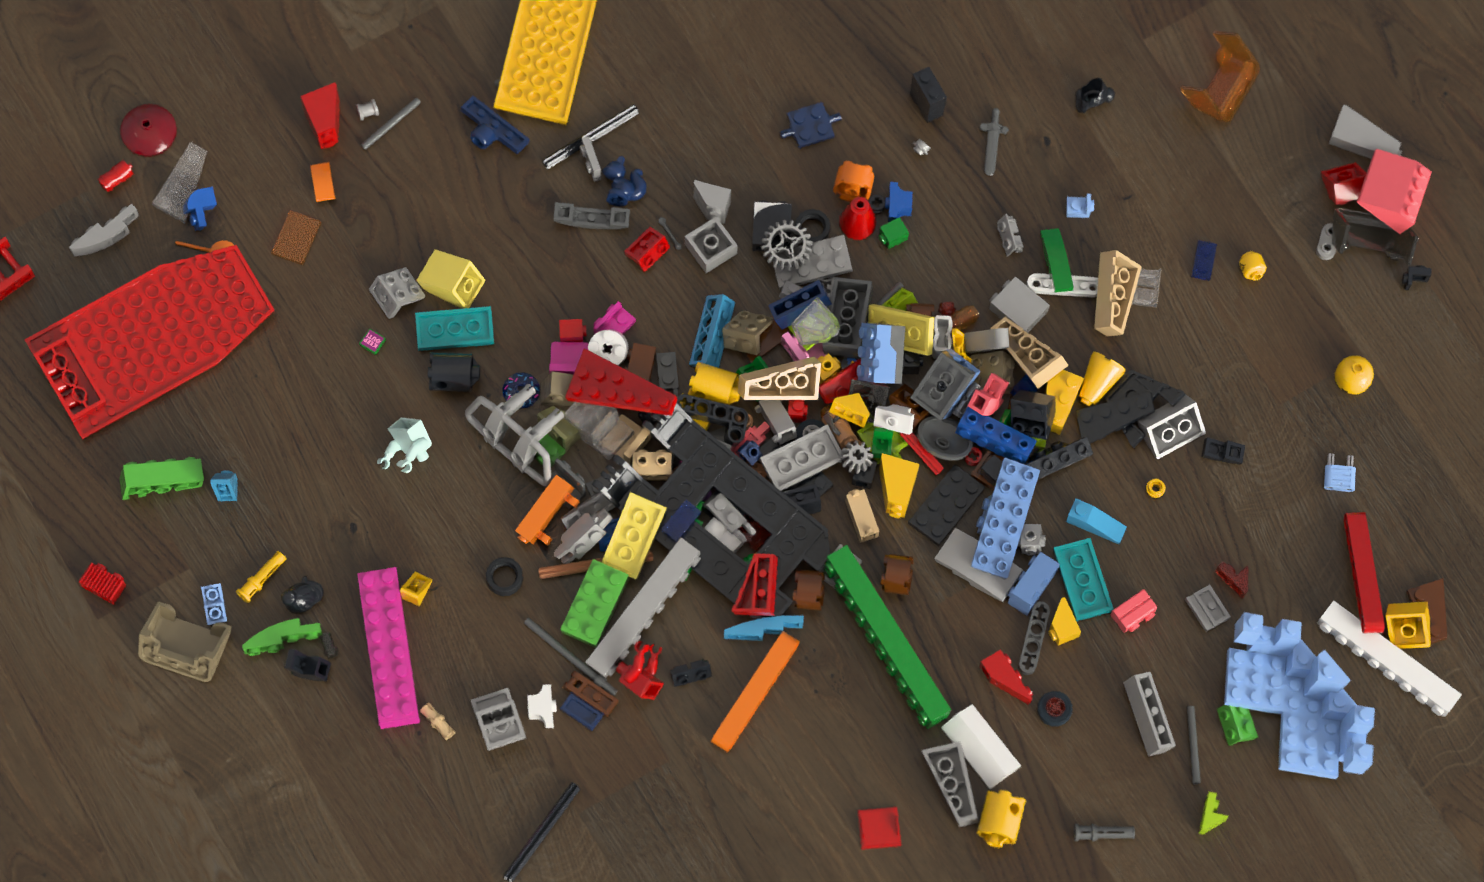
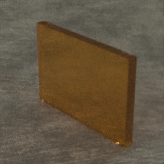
[271,210,321,265]

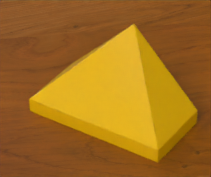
[829,393,870,428]

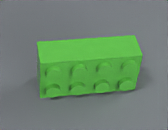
[560,559,630,648]

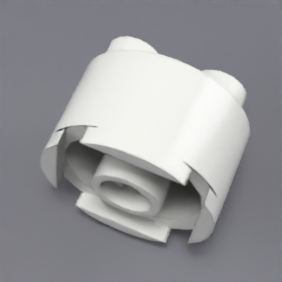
[588,329,628,365]

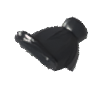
[1076,78,1115,113]
[281,576,324,613]

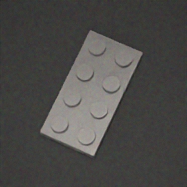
[773,235,853,290]
[759,424,843,491]

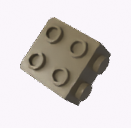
[722,311,773,355]
[970,351,1015,395]

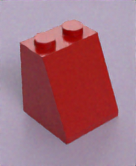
[300,83,340,149]

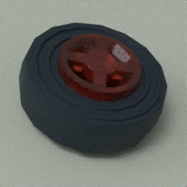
[1037,691,1073,726]

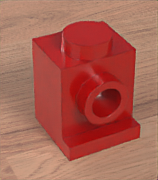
[788,400,808,423]

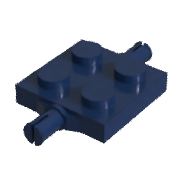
[780,102,842,149]

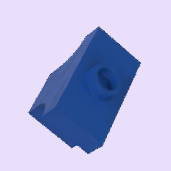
[885,182,912,223]

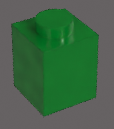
[878,217,909,249]

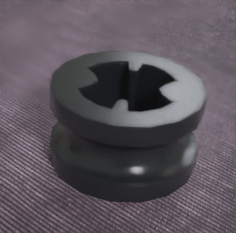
[869,195,885,214]

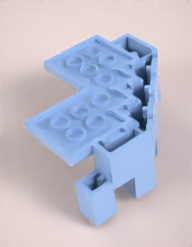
[1224,612,1374,779]

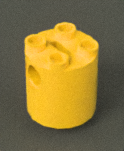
[688,362,740,405]
[977,790,1026,848]

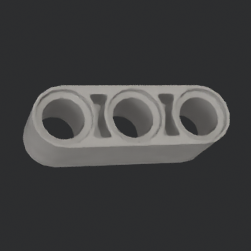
[964,328,1009,353]

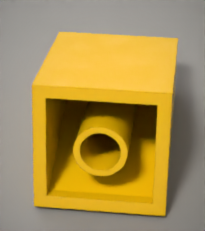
[879,453,919,518]

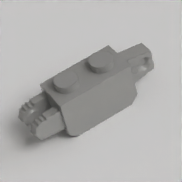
[554,509,613,564]

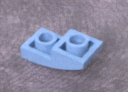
[201,583,227,625]

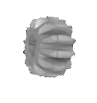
[840,440,873,474]

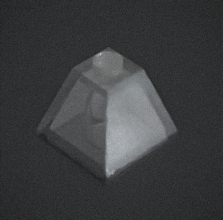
[791,298,841,346]

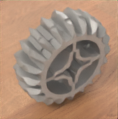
[761,220,812,271]

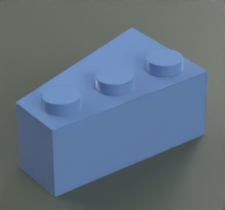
[1007,552,1060,616]

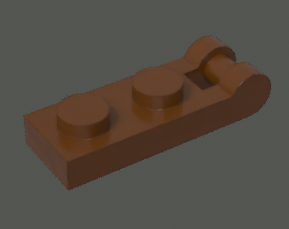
[562,671,619,717]

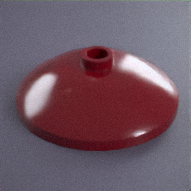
[120,104,177,157]

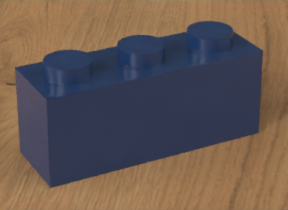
[768,280,832,330]

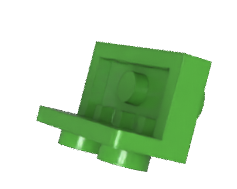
[1217,705,1258,746]

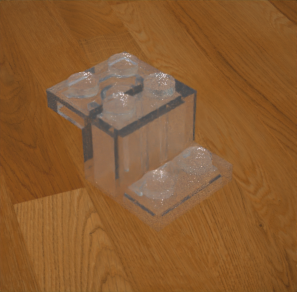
[564,402,634,460]

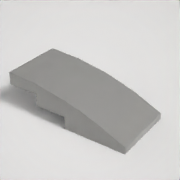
[935,528,1023,602]

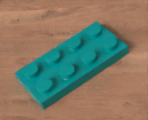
[415,306,494,351]
[1053,538,1114,621]

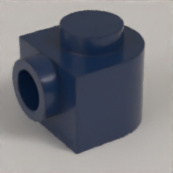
[736,440,763,466]

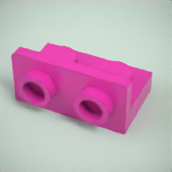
[593,301,636,348]

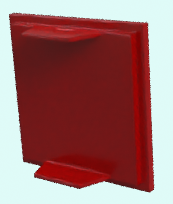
[858,807,901,849]

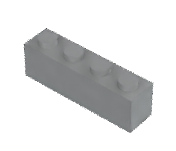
[1123,672,1176,756]

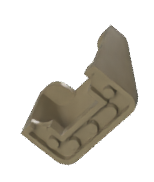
[138,601,231,682]

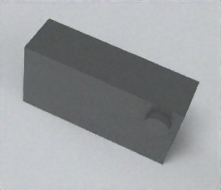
[823,277,873,359]

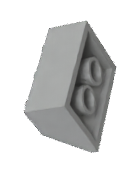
[1137,394,1206,459]

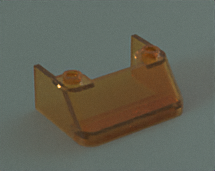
[1180,31,1260,122]

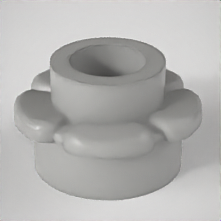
[913,139,930,156]

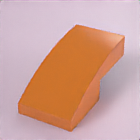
[310,162,335,202]

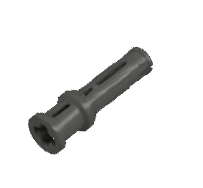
[1073,823,1135,841]

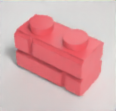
[1110,589,1157,633]

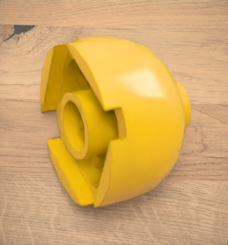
[1335,355,1374,394]

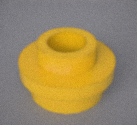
[1146,479,1165,498]

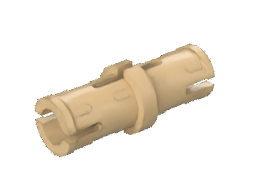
[420,703,455,740]

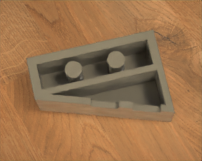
[540,371,601,408]

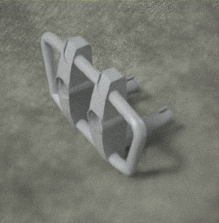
[465,384,564,486]

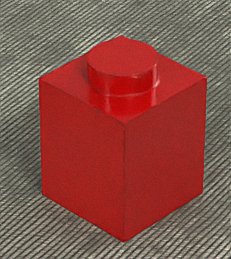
[559,319,587,342]

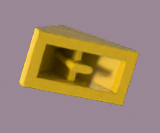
[400,572,433,606]

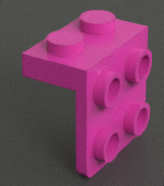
[549,342,588,375]

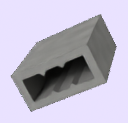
[989,276,1050,333]

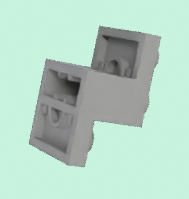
[471,688,526,751]

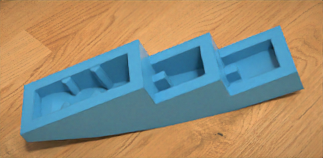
[724,616,804,641]

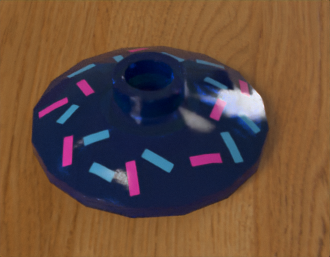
[502,372,540,409]

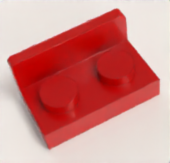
[624,227,670,272]

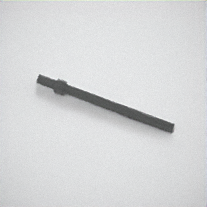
[524,618,618,696]

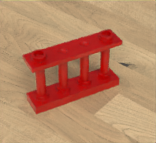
[0,237,35,301]

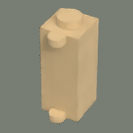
[845,489,879,543]

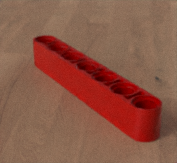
[1344,512,1384,634]

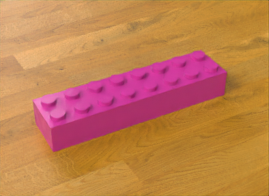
[357,567,420,729]

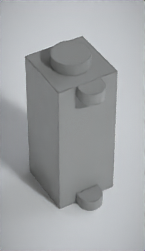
[755,400,797,445]

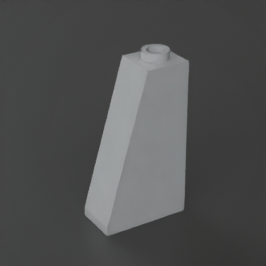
[1329,105,1402,159]

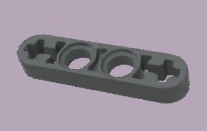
[1018,602,1050,675]

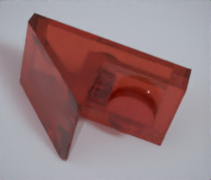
[1215,561,1248,599]

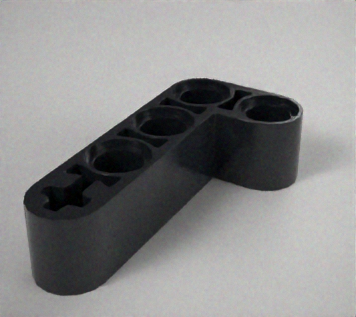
[676,394,748,447]

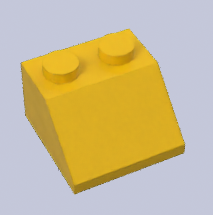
[1386,602,1431,649]

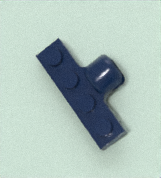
[461,96,530,154]

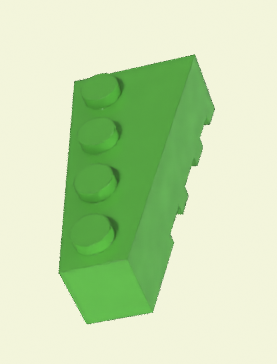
[119,457,204,500]

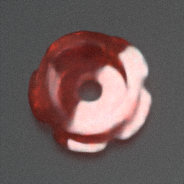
[938,302,956,316]

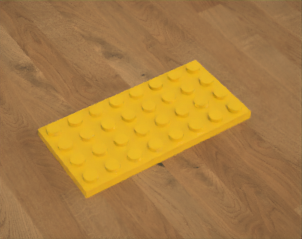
[494,0,597,125]

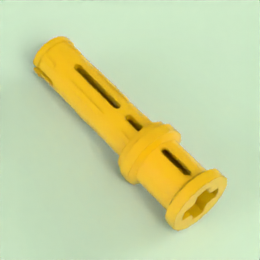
[236,551,287,603]

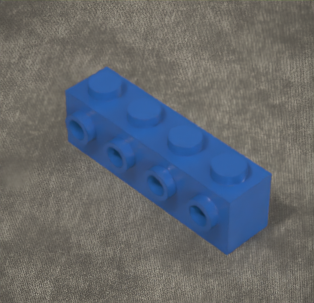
[955,407,1037,464]

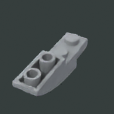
[69,204,139,257]

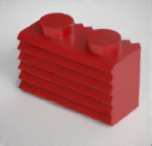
[79,563,126,605]

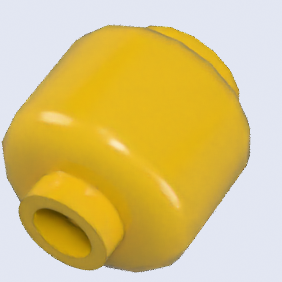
[1239,251,1266,280]

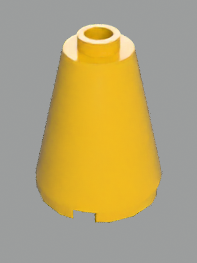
[1079,352,1126,407]

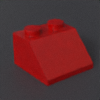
[1321,162,1367,205]

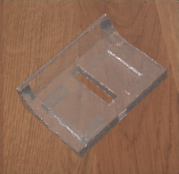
[1132,269,1161,308]

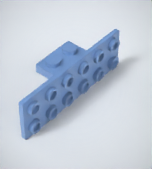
[971,458,1040,579]

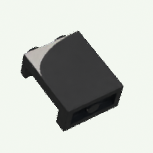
[752,200,792,252]

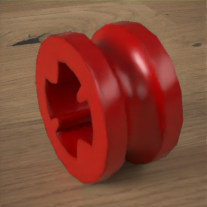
[964,447,982,466]

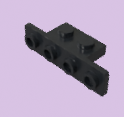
[1024,437,1093,480]

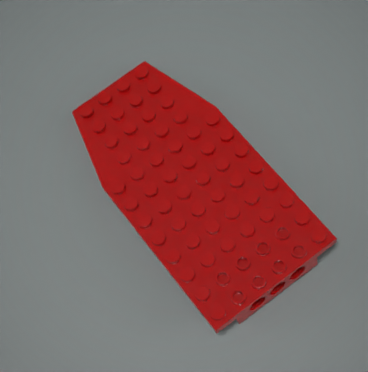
[25,245,275,440]

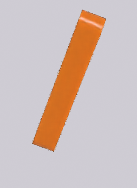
[711,631,800,752]

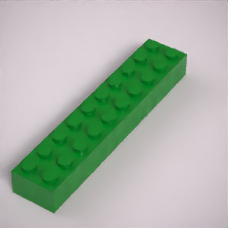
[824,545,951,730]

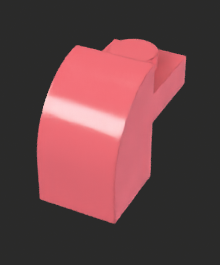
[968,373,1009,416]

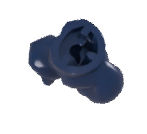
[602,156,647,207]

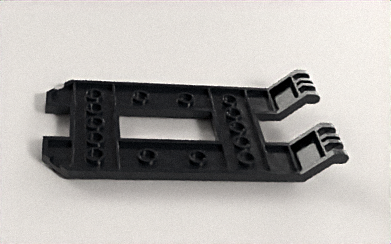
[592,403,830,620]

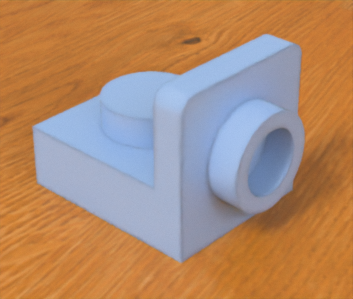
[1066,194,1094,218]

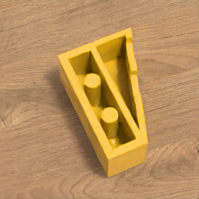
[1045,370,1084,435]

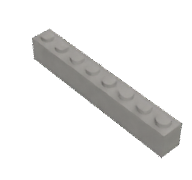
[586,538,701,678]

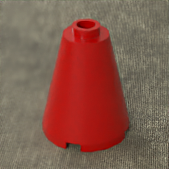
[839,197,877,240]

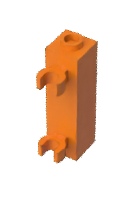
[515,475,580,545]

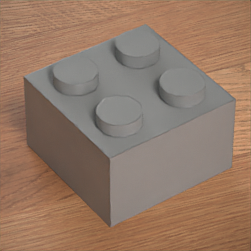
[685,217,737,273]

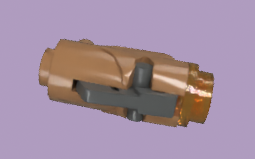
[820,405,862,449]

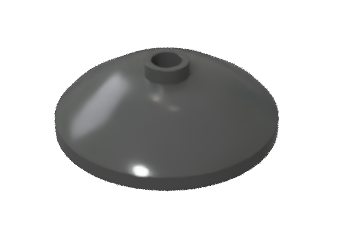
[917,416,973,460]

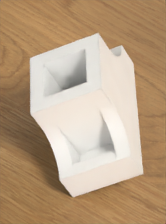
[874,404,914,434]
[528,684,556,728]

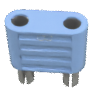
[1324,453,1356,492]

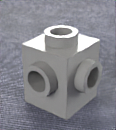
[1018,524,1045,555]

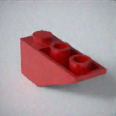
[979,650,1033,705]

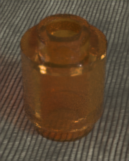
[951,305,979,331]

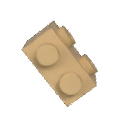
[633,450,671,480]

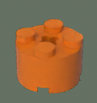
[833,161,874,202]

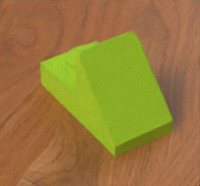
[1199,792,1229,835]

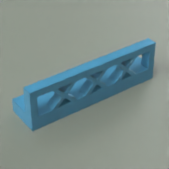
[689,294,735,368]

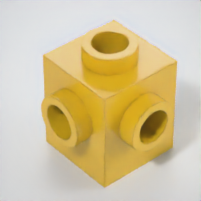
[818,353,841,384]

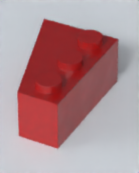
[731,553,778,616]

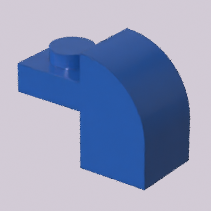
[183,187,217,231]

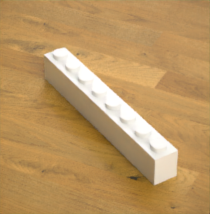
[1317,601,1462,717]

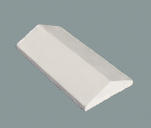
[941,705,1021,789]

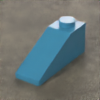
[211,471,238,501]
[1066,498,1127,544]

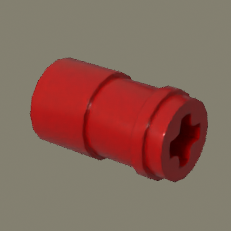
[97,160,134,193]

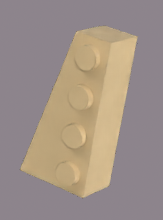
[1094,250,1142,337]
[990,317,1068,388]
[738,357,821,400]

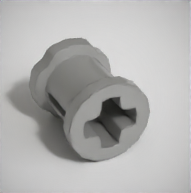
[356,99,379,120]

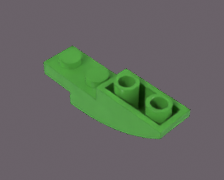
[243,618,322,656]

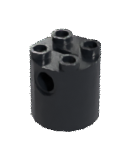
[428,352,480,392]

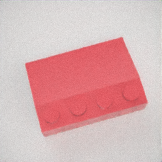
[1357,149,1431,234]

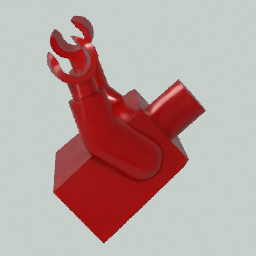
[616,641,664,700]

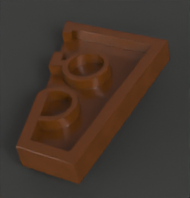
[1406,578,1447,644]

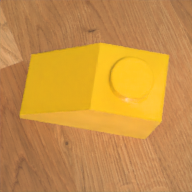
[1049,597,1081,645]

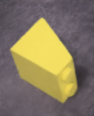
[416,250,485,309]

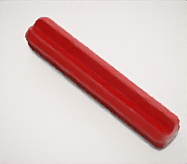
[900,432,944,475]

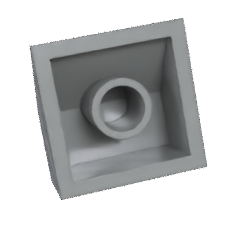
[693,180,731,224]

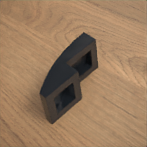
[1201,437,1245,464]

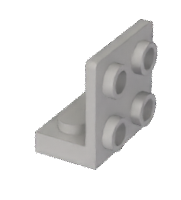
[369,267,425,319]

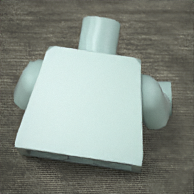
[377,417,432,473]

